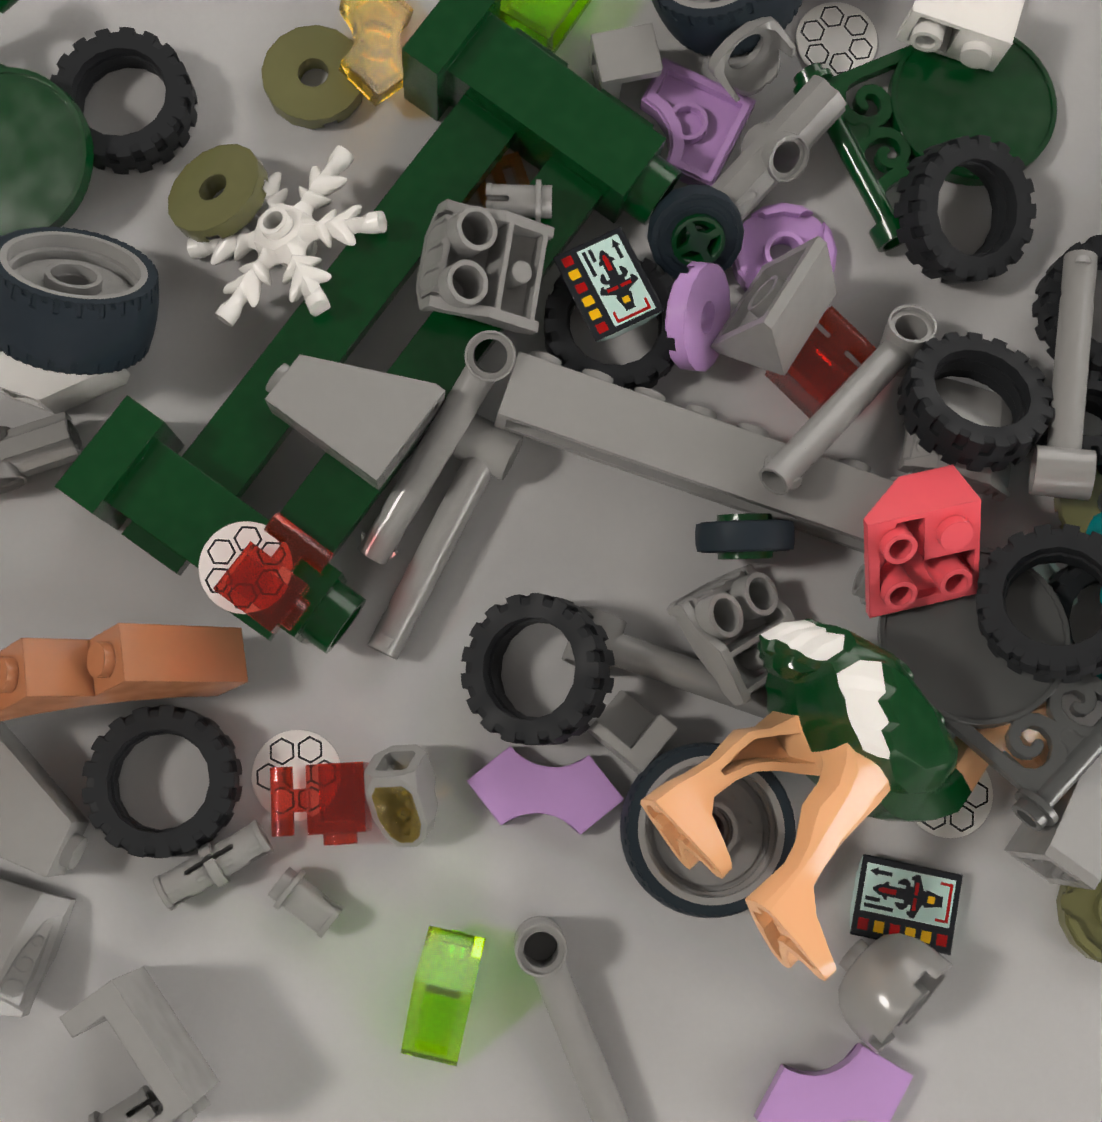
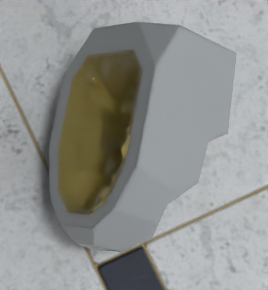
[364,744,438,847]

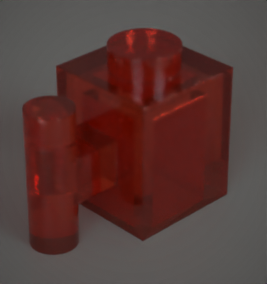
[765,306,877,419]
[213,512,335,634]
[270,762,372,845]

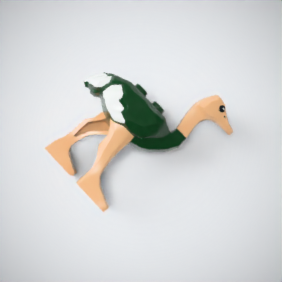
[640,619,1049,981]

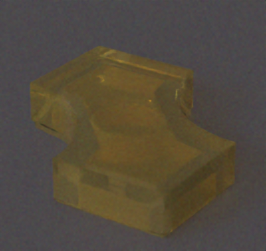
[339,0,414,107]

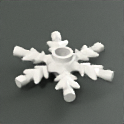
[187,145,387,327]

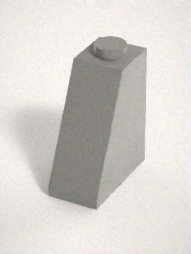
[265,354,445,490]
[0,721,89,877]
[1004,754,1102,890]

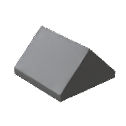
[710,236,837,376]

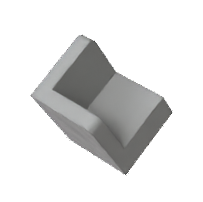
[589,23,663,100]
[587,690,678,774]

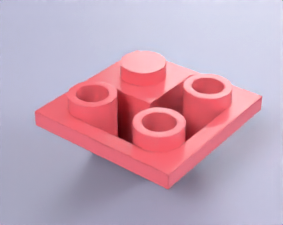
[863,465,981,618]

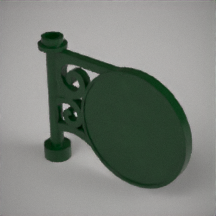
[0,0,94,236]
[793,37,1057,252]

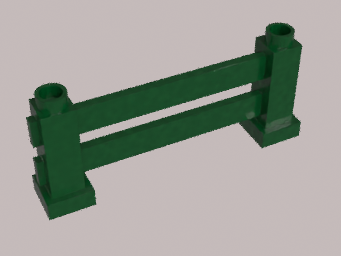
[54,0,682,654]

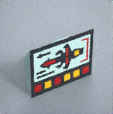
[553,226,664,342]
[849,854,963,955]

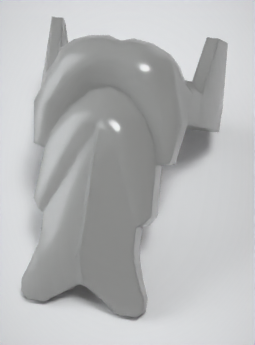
[707,16,796,102]

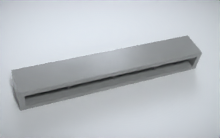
[494,351,899,553]

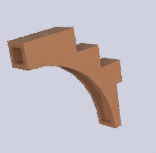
[0,623,248,721]

